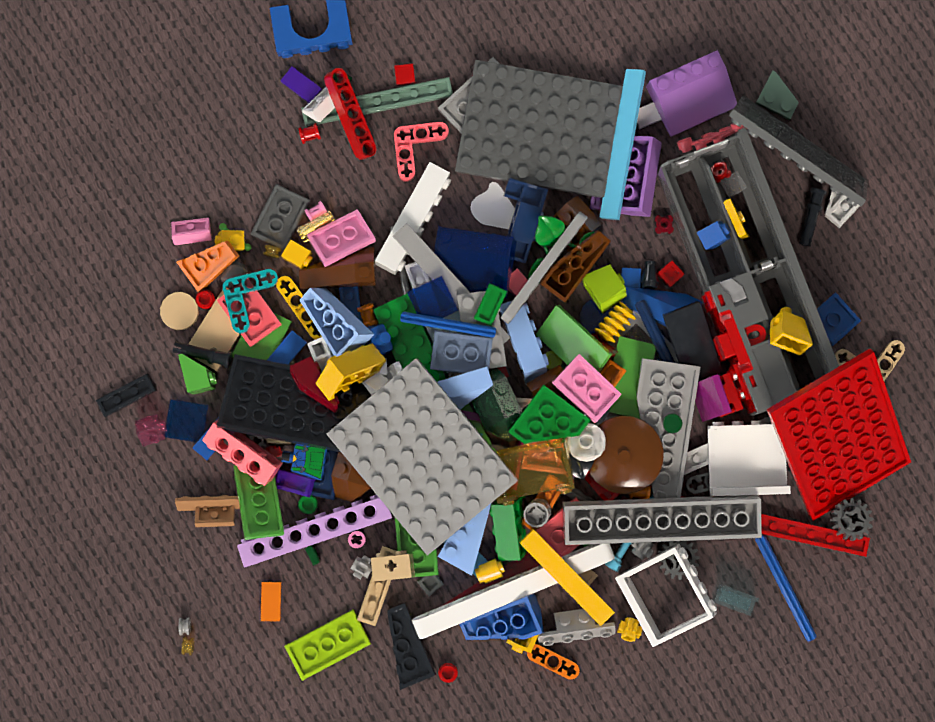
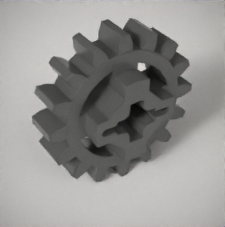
[830,498,874,541]
[658,541,700,580]

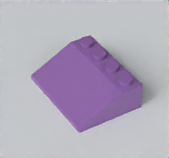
[646,50,737,137]
[590,136,662,217]

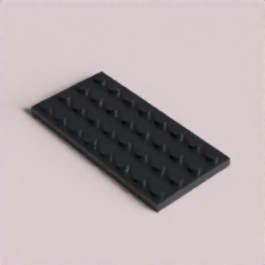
[217,354,372,453]

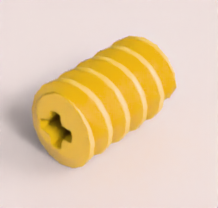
[594,301,636,343]

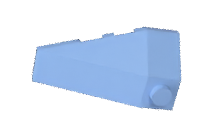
[437,366,493,410]

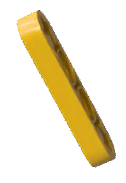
[276,276,322,340]

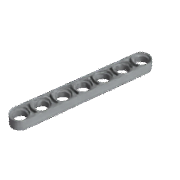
[501,212,588,324]

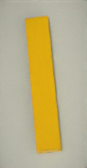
[519,529,615,626]

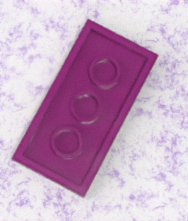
[695,374,732,422]

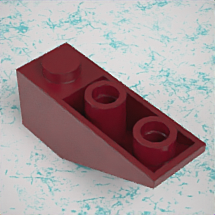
[290,356,339,413]

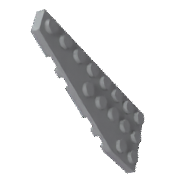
[636,358,700,499]

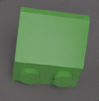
[178,354,218,395]

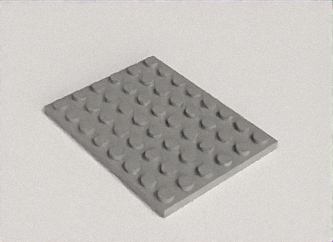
[327,358,518,555]

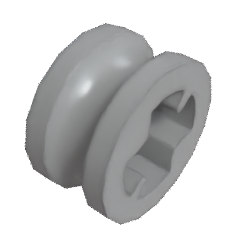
[178,617,191,635]

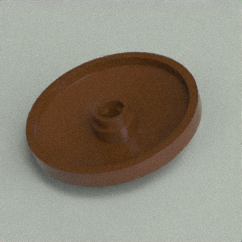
[589,416,664,494]

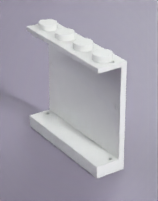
[707,420,791,496]

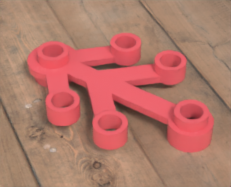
[677,123,747,153]

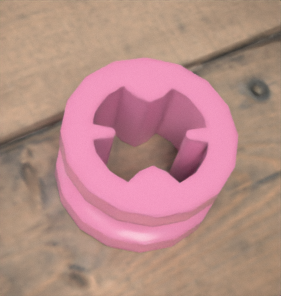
[348,531,366,548]

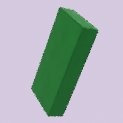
[474,283,507,326]

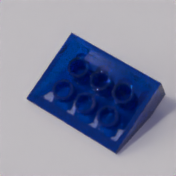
[432,227,517,298]

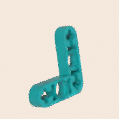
[223,269,278,334]

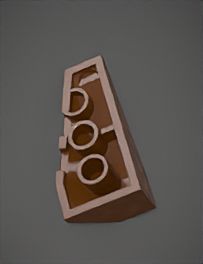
[539,230,611,302]
[299,247,376,290]

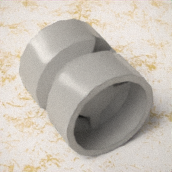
[524,498,552,528]

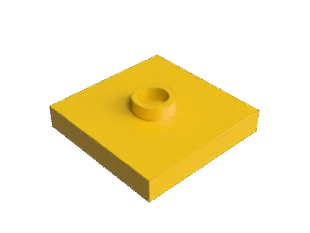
[724,199,749,239]

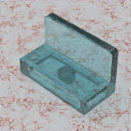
[713,584,759,616]

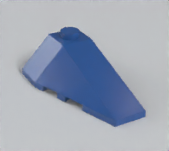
[618,287,703,327]
[460,593,543,640]

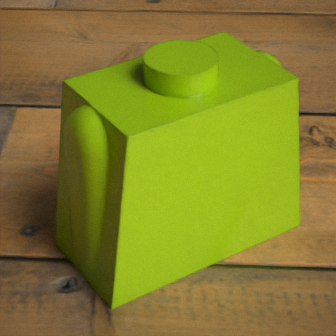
[582,265,627,314]

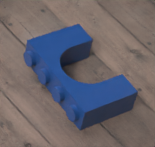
[270,0,353,58]

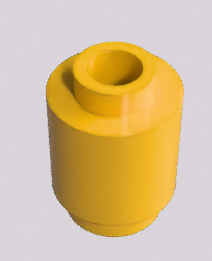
[475,559,505,584]

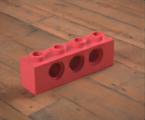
[202,420,283,486]

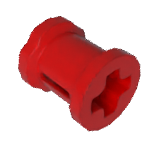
[298,123,321,144]

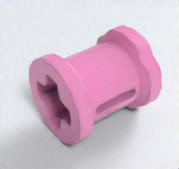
[304,201,329,225]

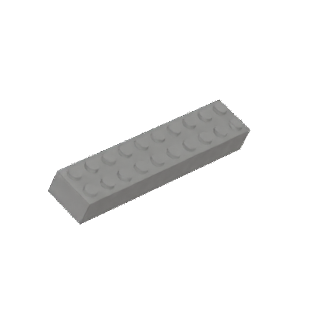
[563,495,762,545]

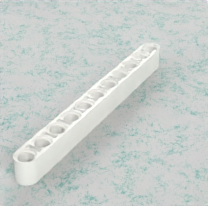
[412,543,615,639]

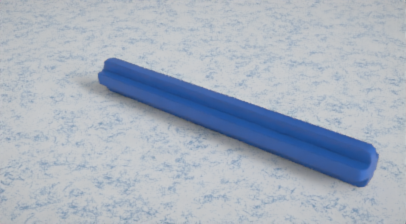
[400,312,496,338]

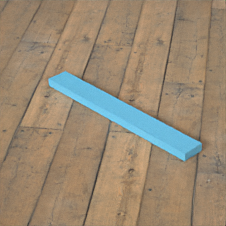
[599,69,646,220]

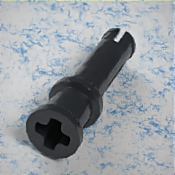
[799,188,827,247]
[173,341,233,369]

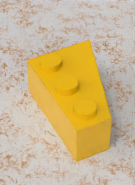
[316,343,386,401]

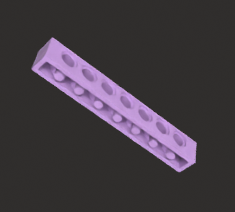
[237,495,393,567]

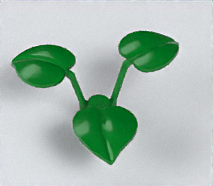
[528,216,595,284]

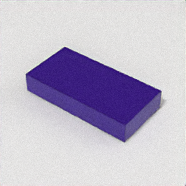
[280,66,322,103]
[276,469,315,498]

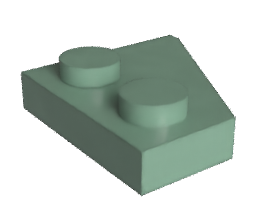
[756,71,799,120]

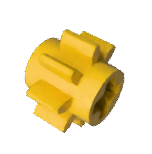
[617,618,643,642]

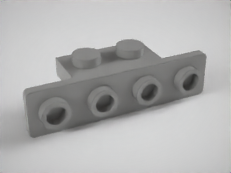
[538,609,615,646]

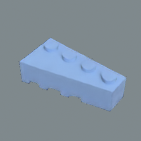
[500,300,549,385]
[438,503,491,576]

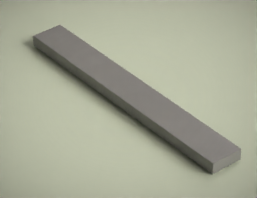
[392,223,511,344]

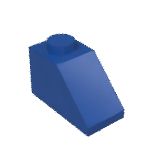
[697,221,731,250]

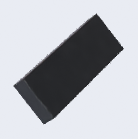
[96,374,157,418]

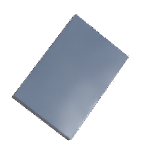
[430,330,493,373]

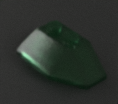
[472,368,523,442]

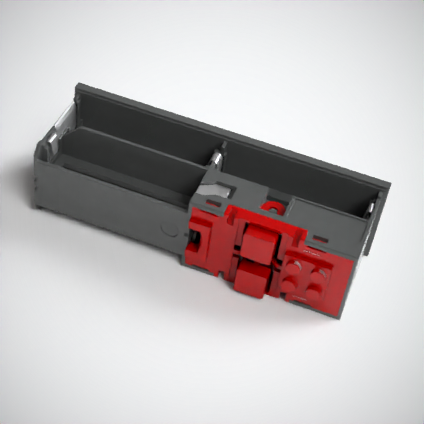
[657,127,839,416]

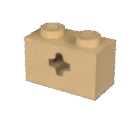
[371,550,415,582]

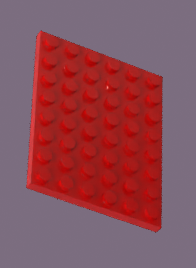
[766,349,911,521]

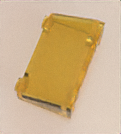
[495,438,575,506]

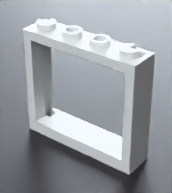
[615,544,717,647]

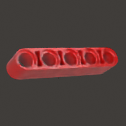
[324,68,376,160]

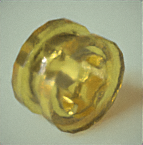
[263,245,282,259]
[181,637,195,656]

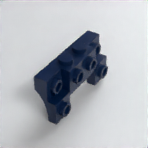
[487,178,548,263]

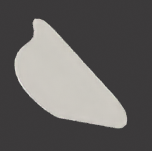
[471,182,515,229]

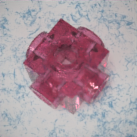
[135,414,167,447]

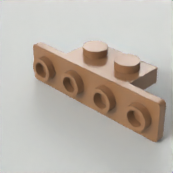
[175,495,240,527]

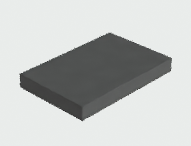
[251,184,310,251]

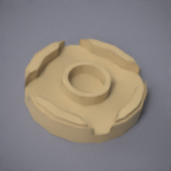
[160,292,199,330]

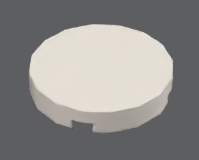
[567,423,606,462]

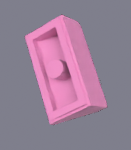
[171,218,212,245]

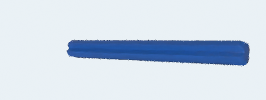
[755,535,816,642]

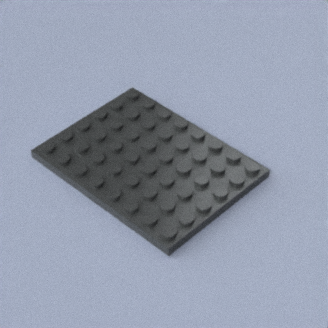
[455,60,623,198]
[729,95,868,207]

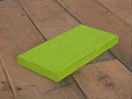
[284,609,371,681]

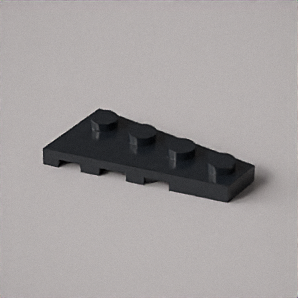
[387,602,436,690]

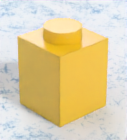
[281,240,313,269]

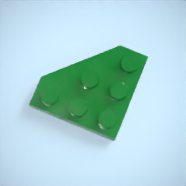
[508,385,591,444]

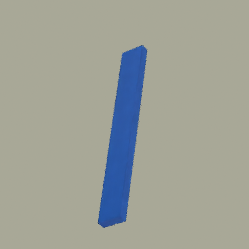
[193,331,307,461]

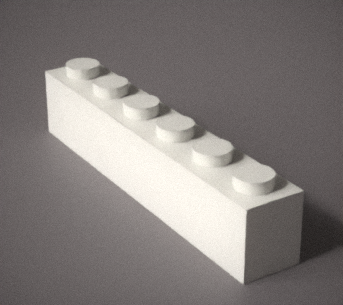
[375,162,451,275]

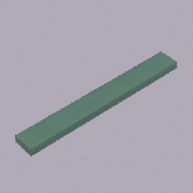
[301,77,453,127]

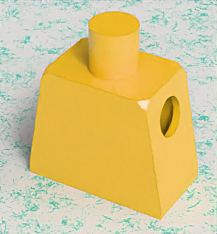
[770,307,813,355]

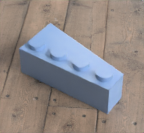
[300,288,374,357]

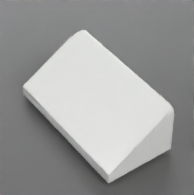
[302,87,344,122]

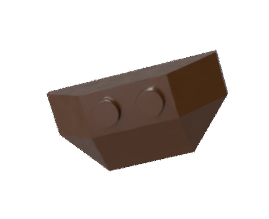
[331,452,371,502]

